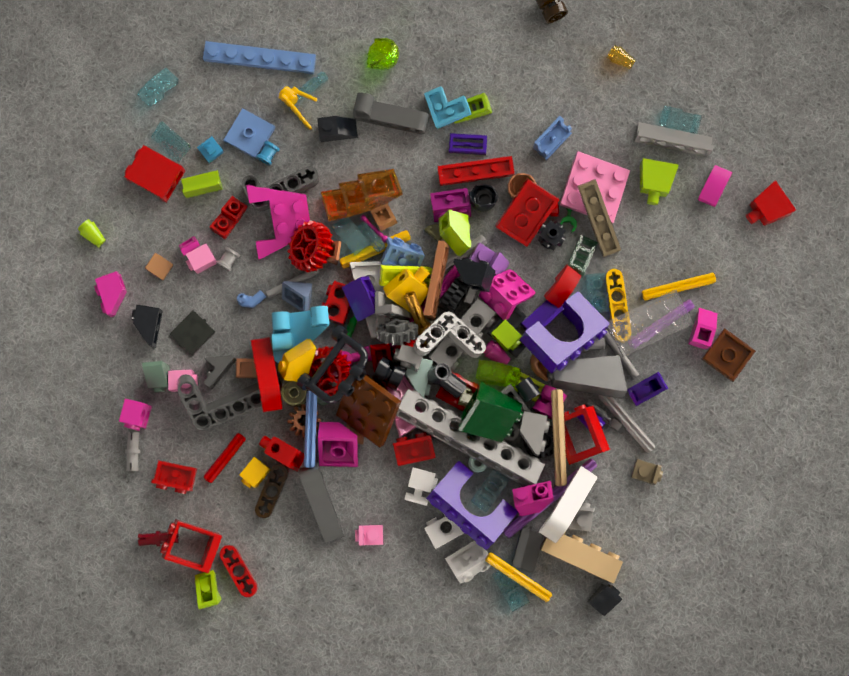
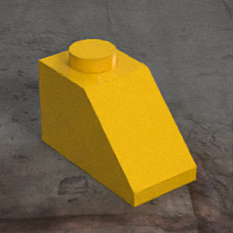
[278,339,316,381]

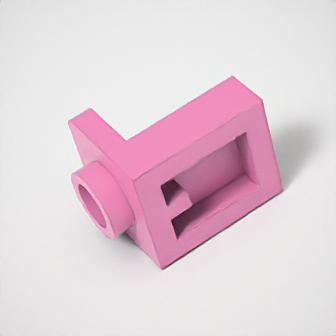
[355,525,383,546]

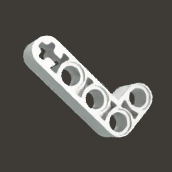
[539,466,597,543]

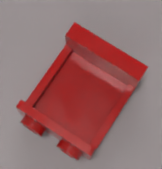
[124,145,186,203]

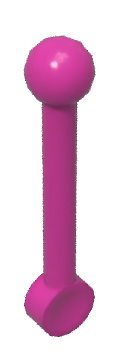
[360,215,388,243]

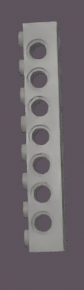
[396,389,545,486]

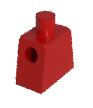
[746,180,796,226]
[259,436,304,472]

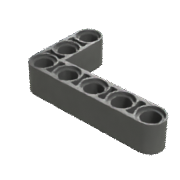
[177,374,282,431]

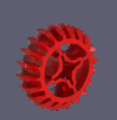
[287,221,334,272]
[308,346,352,396]

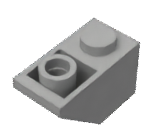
[519,411,550,456]

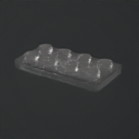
[608,290,693,357]

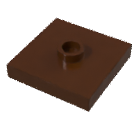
[701,328,756,382]

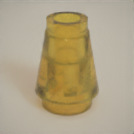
[607,45,636,69]

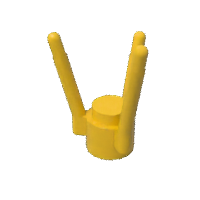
[279,86,317,130]

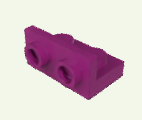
[430,188,471,222]

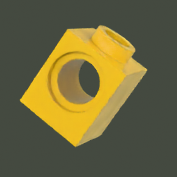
[239,457,271,488]

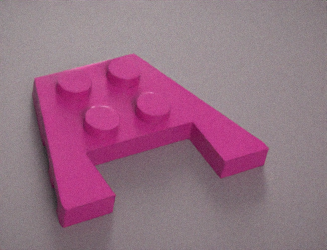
[246,185,310,259]

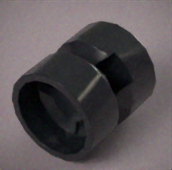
[372,357,407,391]

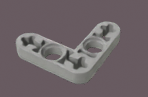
[413,312,486,358]

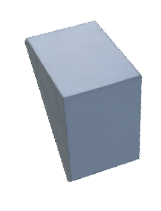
[282,281,312,312]

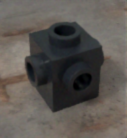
[538,220,566,251]

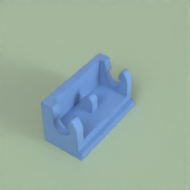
[533,116,572,160]

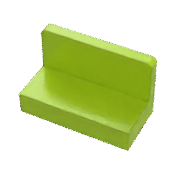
[181,170,223,198]

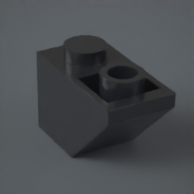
[453,258,495,292]
[587,584,622,616]

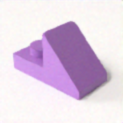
[469,243,509,276]

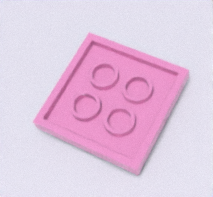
[559,151,630,224]

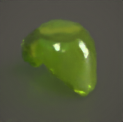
[367,38,399,70]

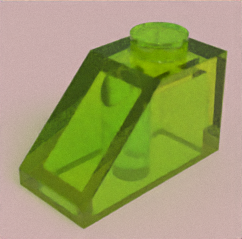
[476,360,521,388]

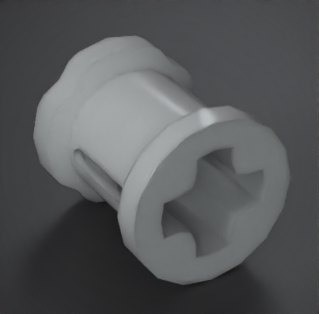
[216,247,240,272]

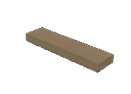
[577,179,621,257]

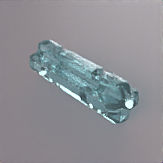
[297,71,328,100]
[357,222,385,252]

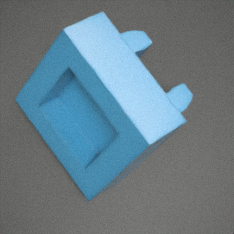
[197,136,224,163]

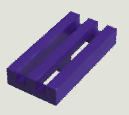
[449,133,487,155]

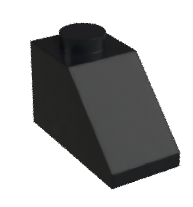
[317,116,358,142]
[131,304,163,348]

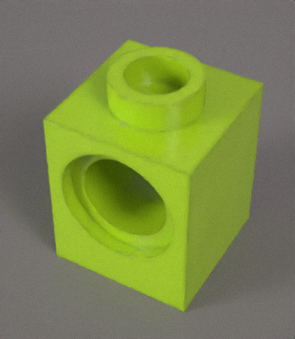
[491,319,522,352]

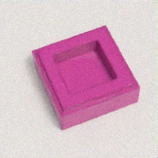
[179,236,200,255]

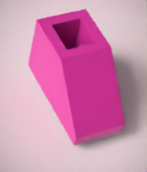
[94,271,127,317]
[688,308,718,350]
[512,481,554,517]

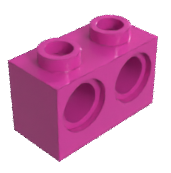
[119,399,152,431]

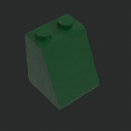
[458,382,523,442]

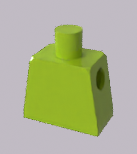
[640,158,679,205]

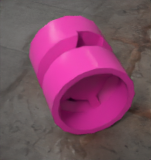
[532,385,567,420]

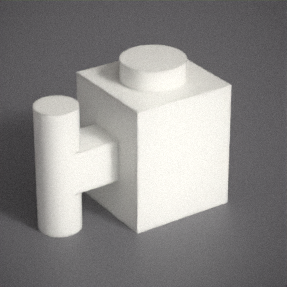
[404,467,438,506]

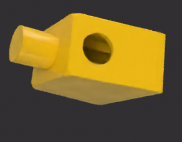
[383,266,430,312]

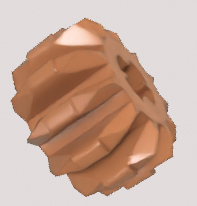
[287,404,321,438]

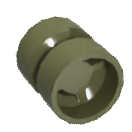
[281,381,308,407]

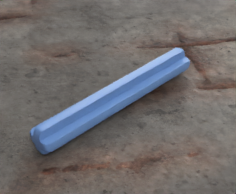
[304,390,317,468]

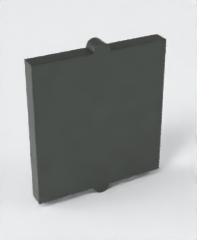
[170,310,216,355]

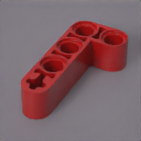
[251,337,282,413]

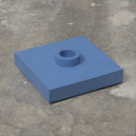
[224,108,275,159]

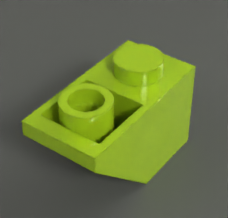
[439,210,471,257]

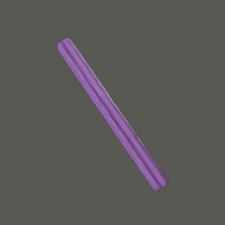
[503,459,597,538]

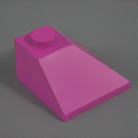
[318,422,358,467]

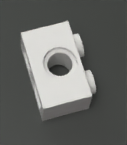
[424,514,464,549]

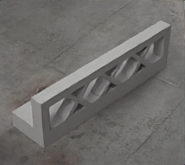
[635,122,714,157]

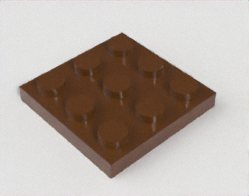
[336,375,402,448]

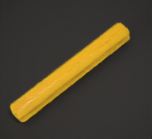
[339,230,411,269]
[642,273,716,301]
[485,552,552,602]

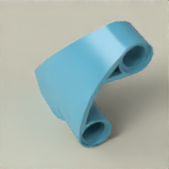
[272,306,329,364]

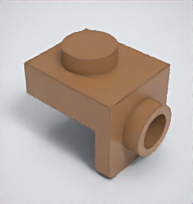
[368,198,397,231]

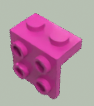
[478,269,535,320]

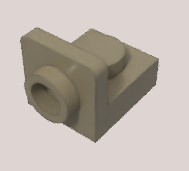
[631,459,663,485]

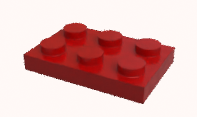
[495,178,559,247]

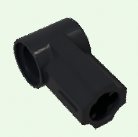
[427,363,467,398]
[515,377,540,402]

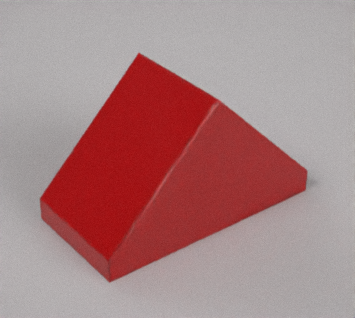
[370,343,392,373]

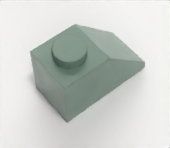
[142,361,170,393]

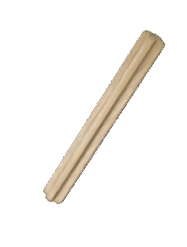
[551,389,567,486]

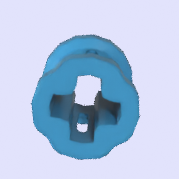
[256,141,280,166]

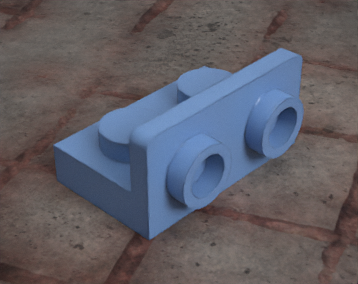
[380,237,425,267]

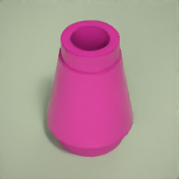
[484,340,511,367]

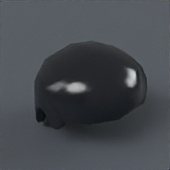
[469,184,498,212]

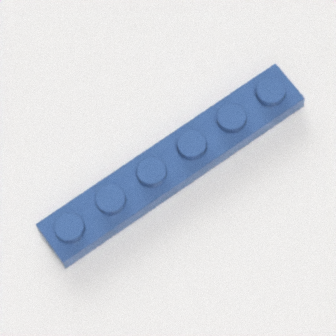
[203,41,316,74]

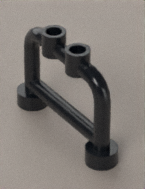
[297,325,368,403]

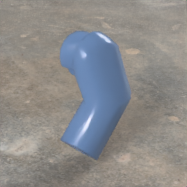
[237,290,266,308]

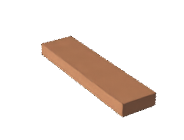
[423,240,450,320]

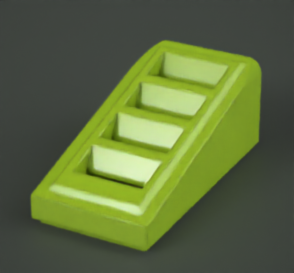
[454,93,492,124]

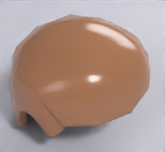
[508,173,536,199]

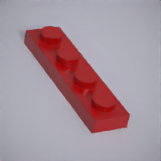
[437,156,515,186]

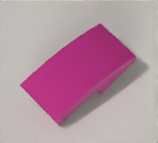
[698,165,732,207]

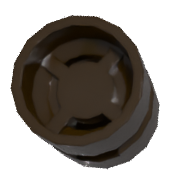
[536,0,568,24]

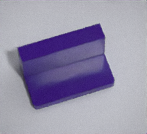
[342,276,376,321]
[520,300,564,330]

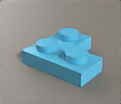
[424,86,472,129]

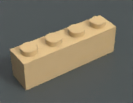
[540,531,623,584]

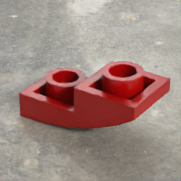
[210,196,248,239]
[544,265,581,308]

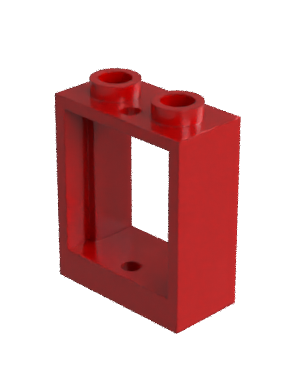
[564,404,610,465]
[160,519,222,574]

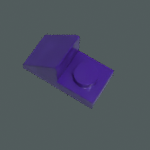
[627,372,668,406]

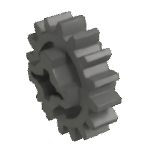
[376,318,418,345]

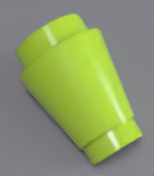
[78,219,106,247]

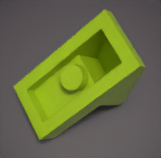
[195,570,222,609]

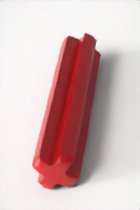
[203,433,246,483]

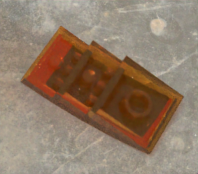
[321,169,403,221]

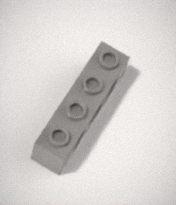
[429,299,496,372]

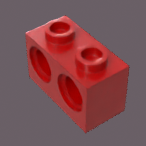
[321,281,351,326]

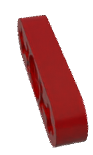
[220,545,258,597]

